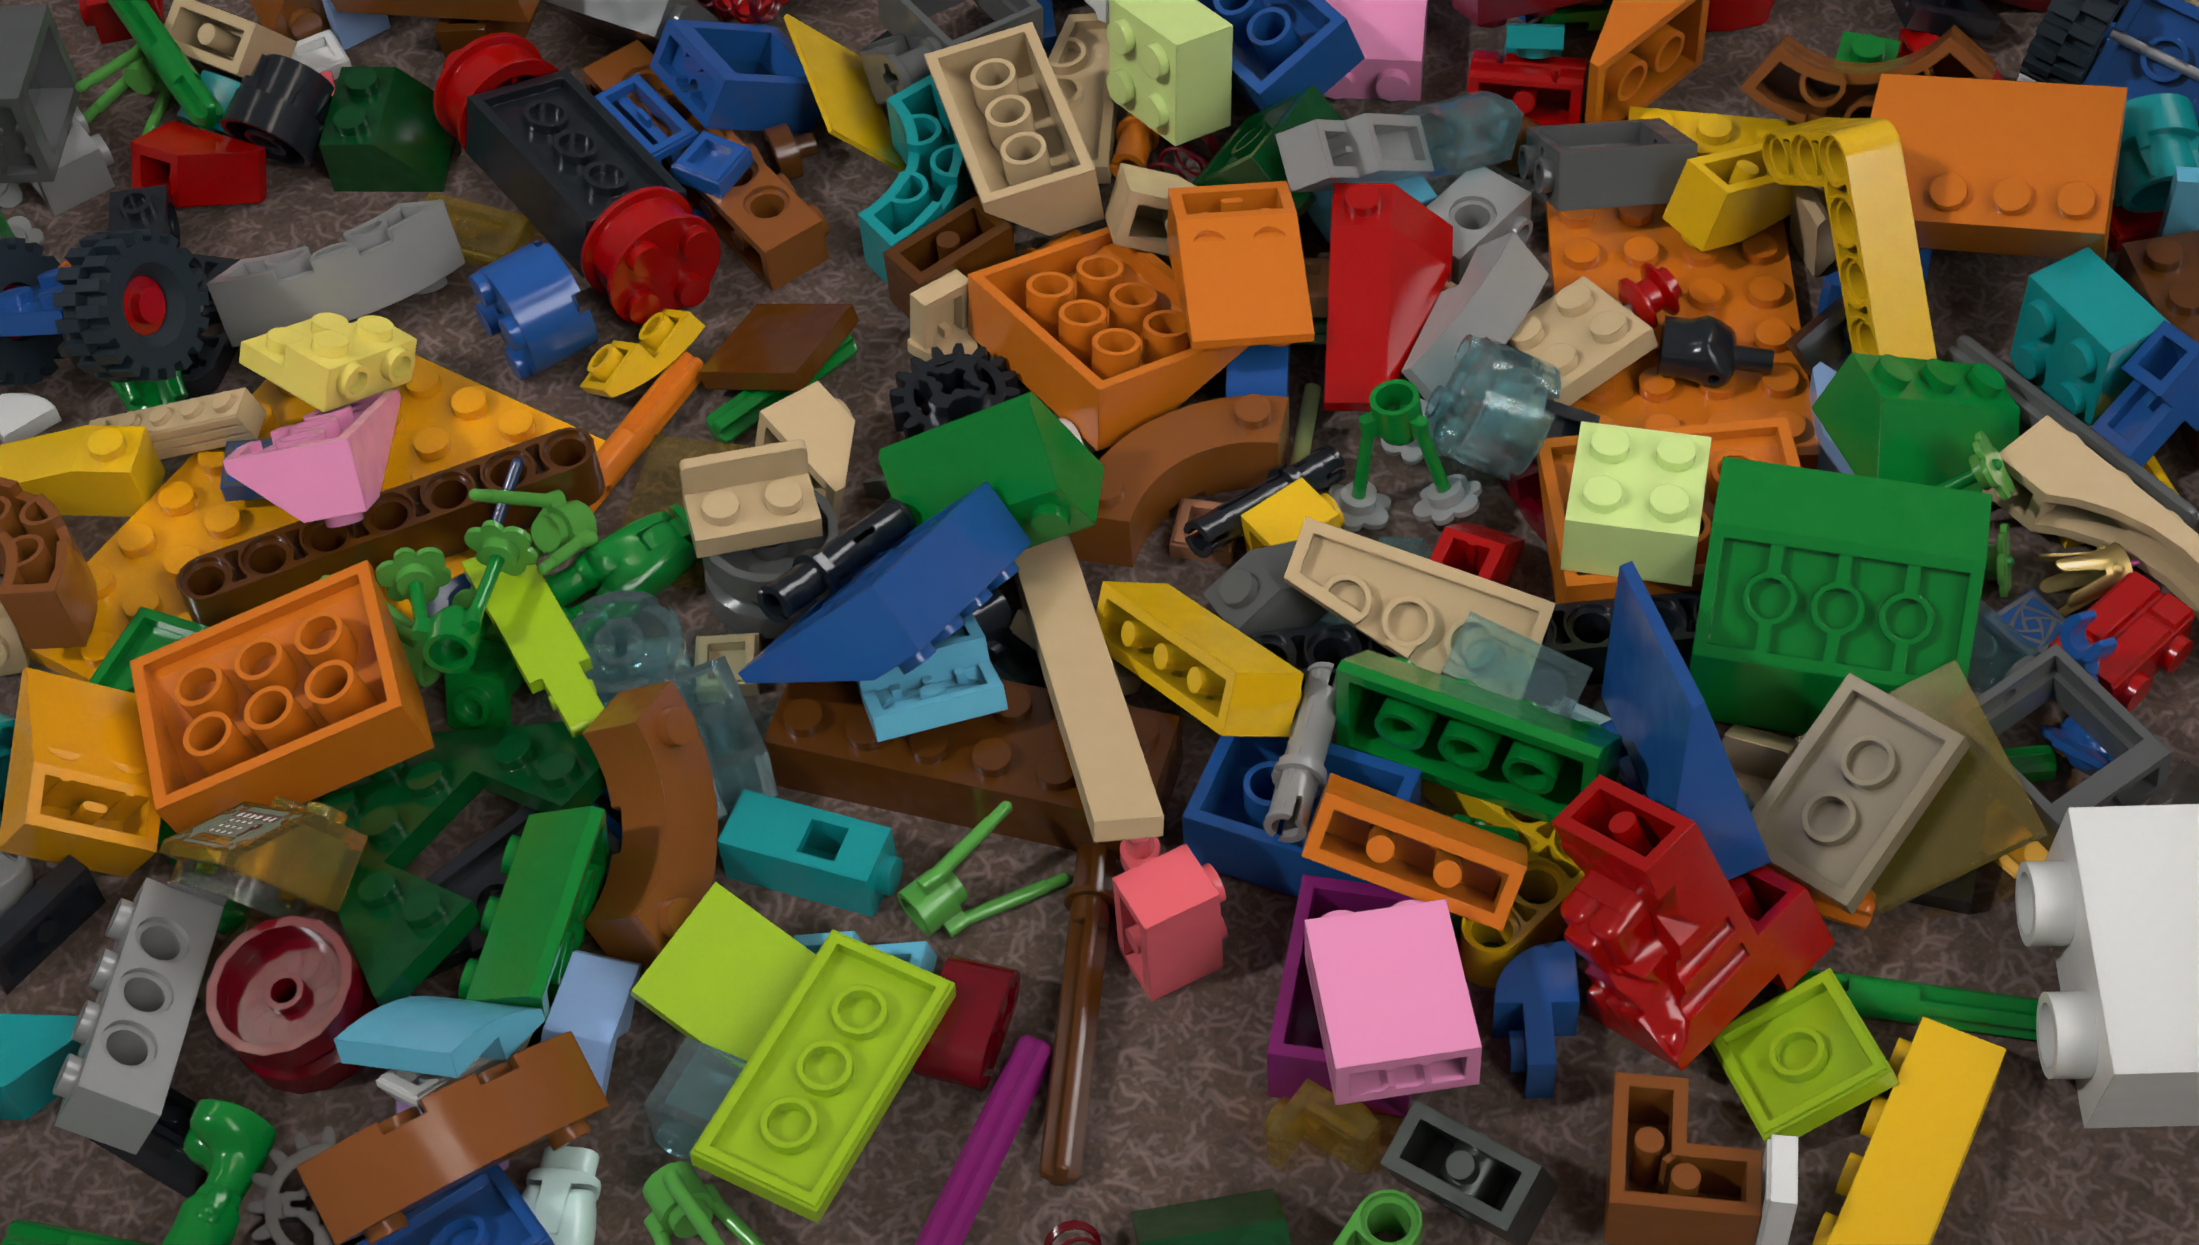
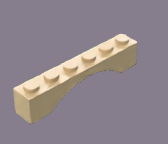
[1982,415,2199,621]

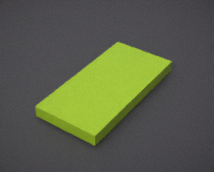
[690,929,956,1224]

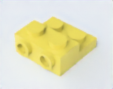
[239,312,417,413]

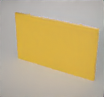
[783,14,906,172]

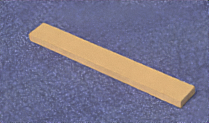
[1013,534,1164,843]

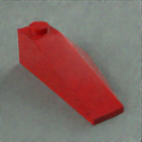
[1324,183,1453,412]

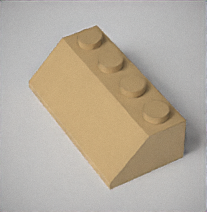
[924,22,1105,236]

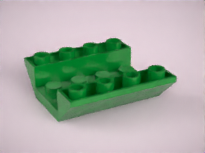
[1689,456,1992,735]

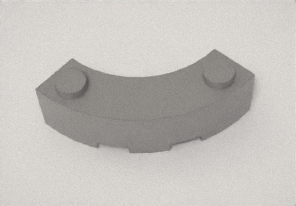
[207,200,466,347]

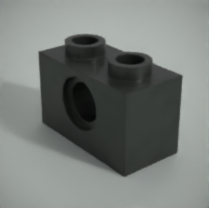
[1380,1100,1559,1245]

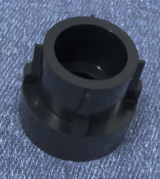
[220,54,334,168]

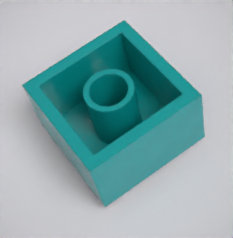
[2009,247,2171,426]

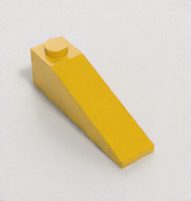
[1662,142,1792,252]
[0,425,166,517]

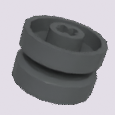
[702,490,839,640]

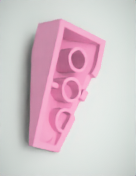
[223,388,401,528]

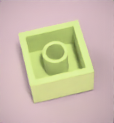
[1106,0,1233,146]
[1560,421,1712,587]

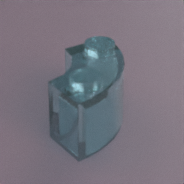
[1401,91,1524,181]

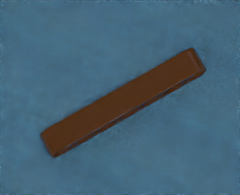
[176,427,605,627]

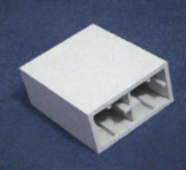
[2015,804,2199,1128]

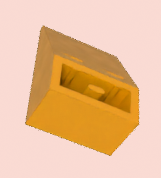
[0,667,161,877]

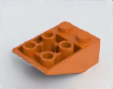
[1167,181,1315,351]

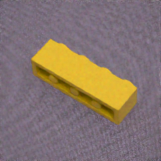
[1096,581,1304,737]
[1812,1017,2007,1245]

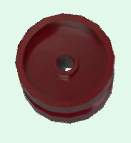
[206,915,380,1094]

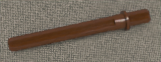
[1039,842,1116,1186]

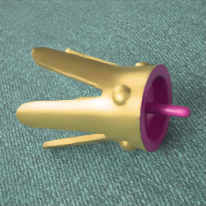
[2039,542,2140,616]

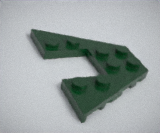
[299,722,607,1006]

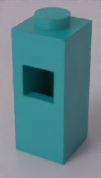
[717,789,903,917]

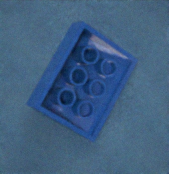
[738,481,1032,684]
[1600,561,1771,880]

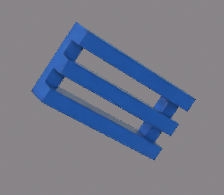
[594,73,699,165]

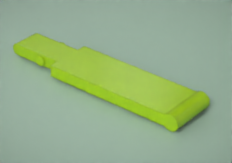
[461,557,604,738]

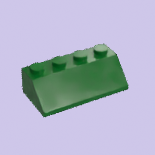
[1336,650,1623,824]

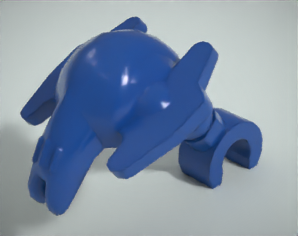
[2039,610,2118,775]

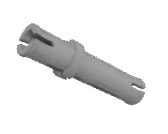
[1263,662,1336,843]

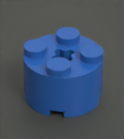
[469,239,598,380]

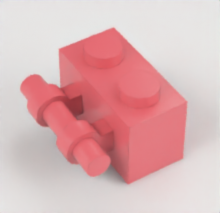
[1112,837,1228,1002]

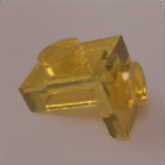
[1264,1078,1380,1175]

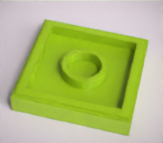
[630,882,816,1075]
[1710,968,1900,1144]

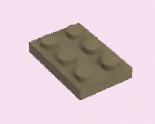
[1751,673,1970,915]

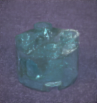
[1425,334,1561,481]
[567,590,694,708]

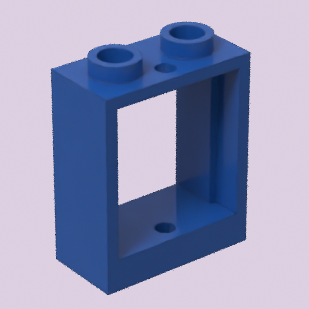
[649,19,821,133]

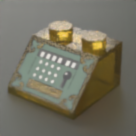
[159,796,368,912]

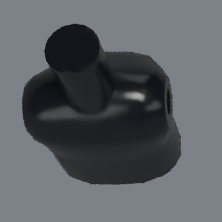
[1657,315,1774,388]

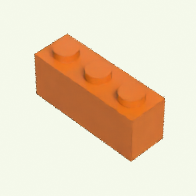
[1301,773,1528,931]

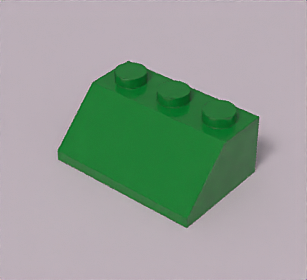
[1811,353,2020,505]
[878,391,1105,549]
[458,806,610,1042]

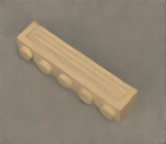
[89,387,266,460]

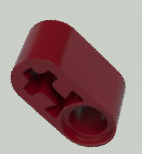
[913,955,1020,1090]

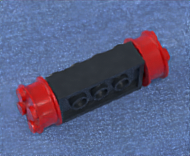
[433,32,721,325]

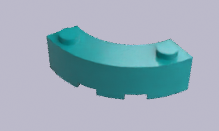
[858,75,970,284]

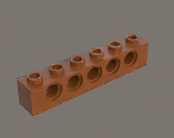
[582,39,829,291]

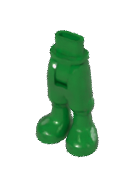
[542,503,703,647]
[160,1099,277,1245]

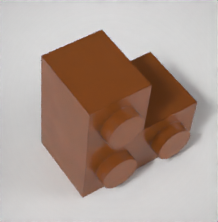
[1603,1072,1762,1245]

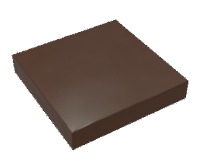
[698,304,859,391]

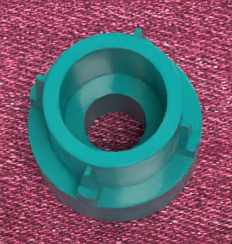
[2114,93,2199,213]

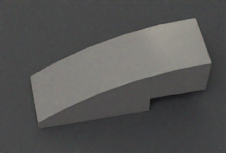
[1275,113,1435,192]
[1401,231,1549,412]

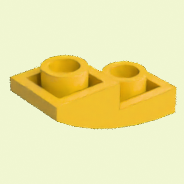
[579,309,706,398]

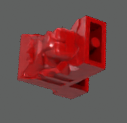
[1551,774,1835,1071]

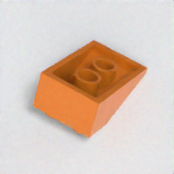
[1585,0,1710,123]

